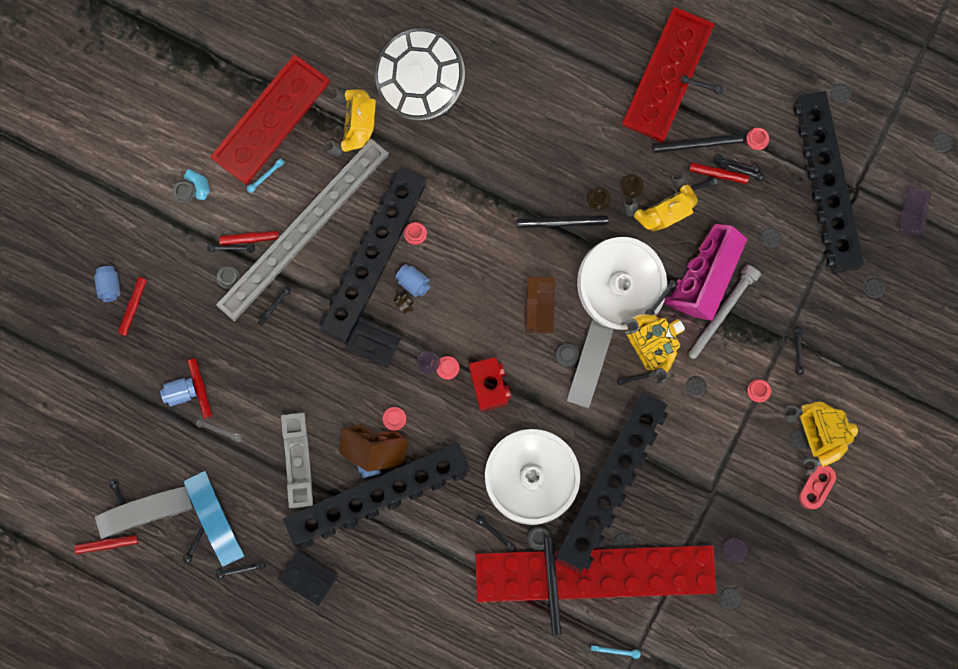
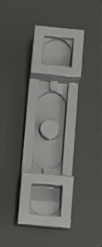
[566,319,614,409]
[281,413,313,509]
[95,486,193,540]

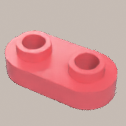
[799,465,836,510]

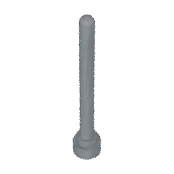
[688,264,761,359]

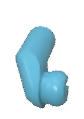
[184,169,210,200]

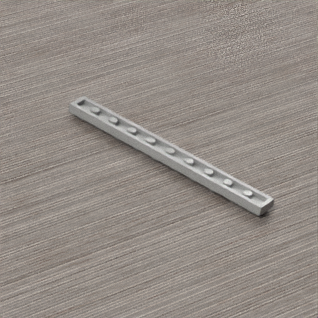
[216,139,389,322]

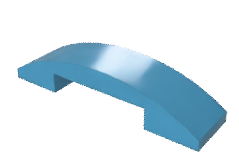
[184,471,245,567]

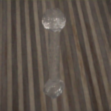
[196,418,242,443]

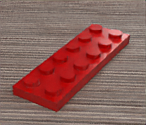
[622,7,715,143]
[210,54,331,186]

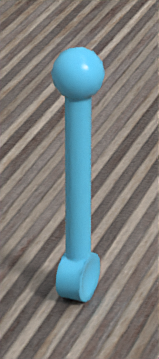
[247,158,285,193]
[591,646,641,659]

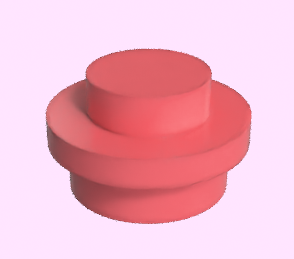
[746,128,769,150]
[404,222,427,245]
[436,356,459,380]
[747,379,771,403]
[383,407,406,431]

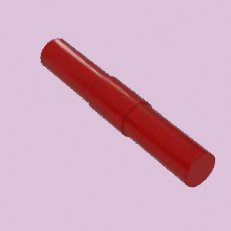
[689,162,749,184]
[219,231,280,245]
[118,277,147,336]
[187,358,213,419]
[74,534,138,554]

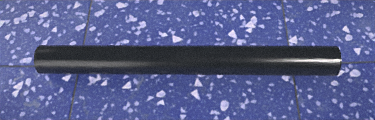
[652,134,743,153]
[517,216,609,228]
[544,538,562,636]

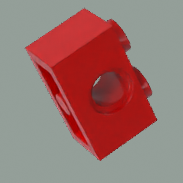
[469,357,511,413]

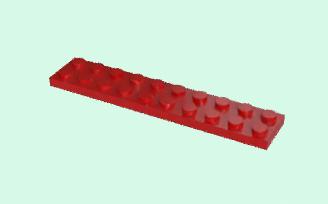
[475,546,716,603]

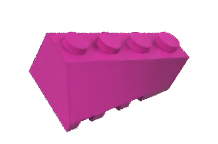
[663,224,747,321]

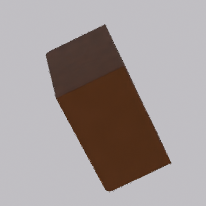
[526,277,557,334]
[339,424,408,472]

